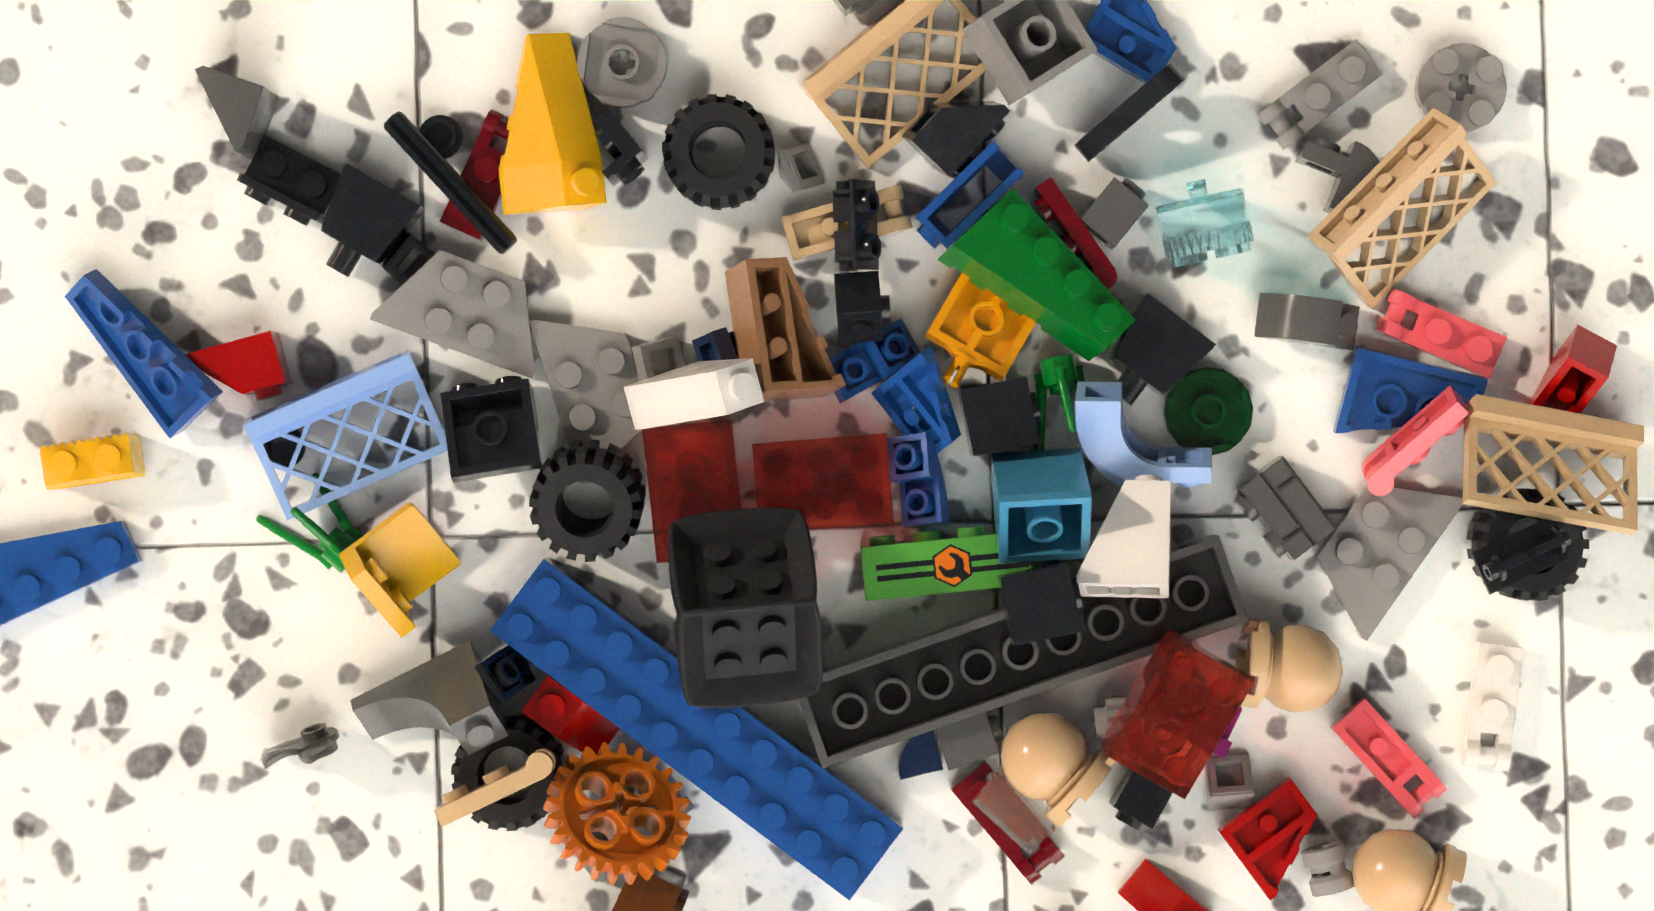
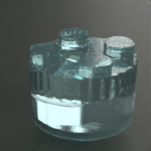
[1155,179,1254,268]

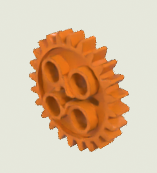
[543,742,691,885]

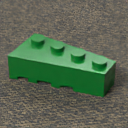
[937,189,1136,361]

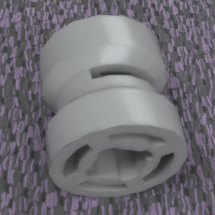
[1301,841,1354,897]

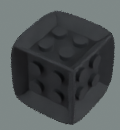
[668,507,823,708]

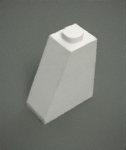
[624,358,764,430]
[1076,475,1172,598]

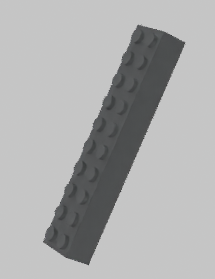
[798,534,1249,768]

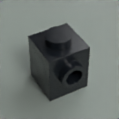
[834,271,891,343]

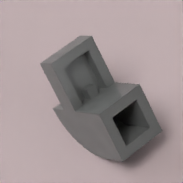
[1295,138,1379,213]
[1254,293,1360,351]

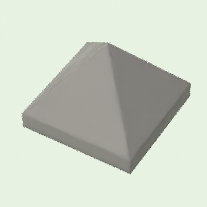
[777,142,825,193]

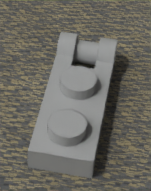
[1257,39,1383,150]

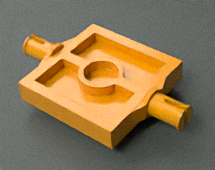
[924,273,1036,388]

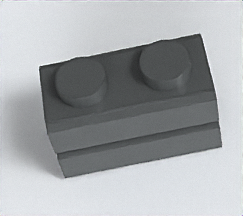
[1236,456,1337,560]

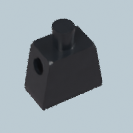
[321,163,425,277]
[1110,293,1216,406]

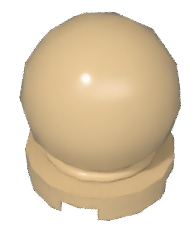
[1234,618,1343,713]
[1001,713,1116,827]
[1351,829,1467,911]

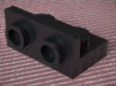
[594,108,648,186]
[237,135,341,226]

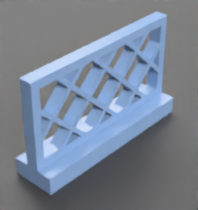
[243,350,447,521]

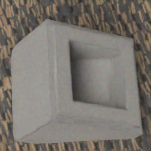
[1204,753,1255,810]

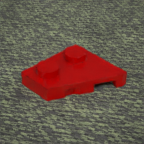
[1217,777,1317,901]

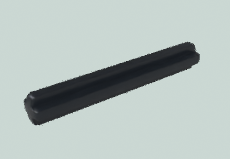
[383,111,517,254]

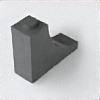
[350,640,509,756]

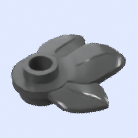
[262,723,339,769]

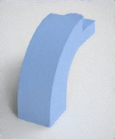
[1075,382,1212,487]

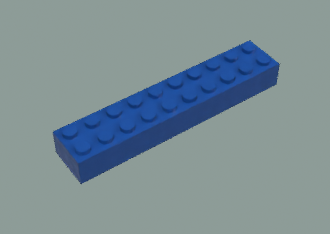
[490,557,903,901]

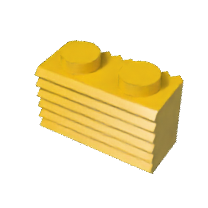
[40,432,145,490]

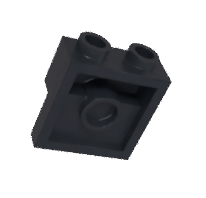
[440,376,542,483]

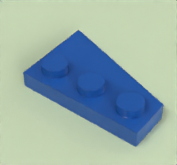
[1333,346,1488,433]

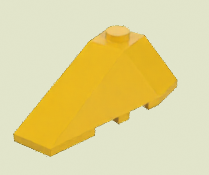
[499,33,607,215]

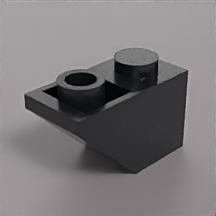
[902,101,1010,177]

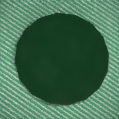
[1163,367,1253,455]

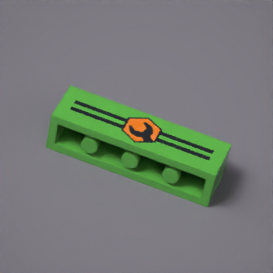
[860,526,1043,601]

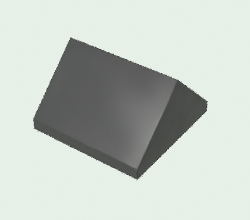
[195,66,279,160]

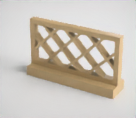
[799,0,987,168]
[1308,108,1496,309]
[1460,394,1644,535]

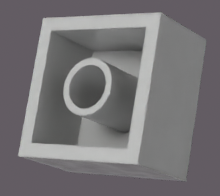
[962,0,1098,105]

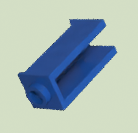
[916,141,1024,249]

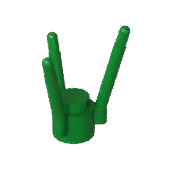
[1034,354,1086,451]
[256,473,363,573]

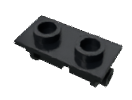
[832,179,881,272]
[1470,519,1571,595]

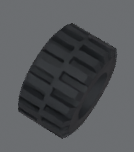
[662,94,775,210]
[529,439,646,562]
[1466,488,1589,601]
[451,715,567,831]

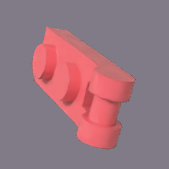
[1374,289,1507,379]
[1361,386,1469,496]
[1330,697,1447,819]

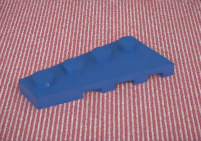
[64,269,223,439]
[0,521,143,626]

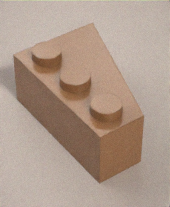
[725,257,846,401]

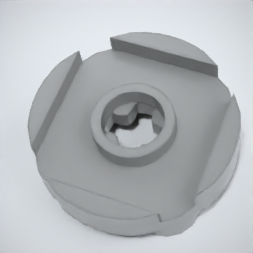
[577,17,667,108]
[1415,43,1507,133]

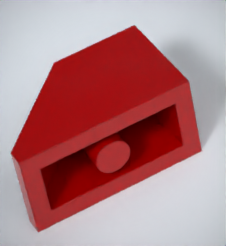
[1529,325,1617,414]
[185,331,293,401]
[521,675,620,755]
[1117,858,1209,911]

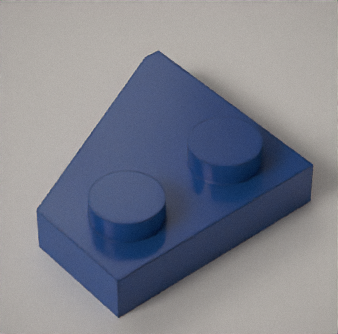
[1085,0,1177,84]
[871,346,961,454]

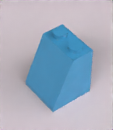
[991,448,1092,563]

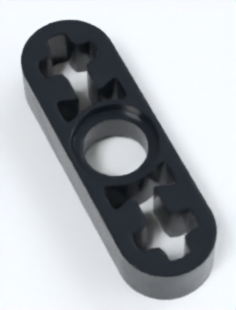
[1074,62,1186,162]

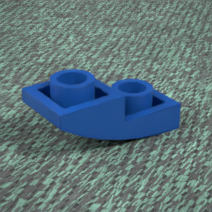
[829,318,921,404]
[887,432,950,528]

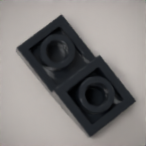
[475,645,536,705]

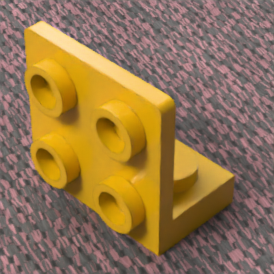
[339,502,461,638]

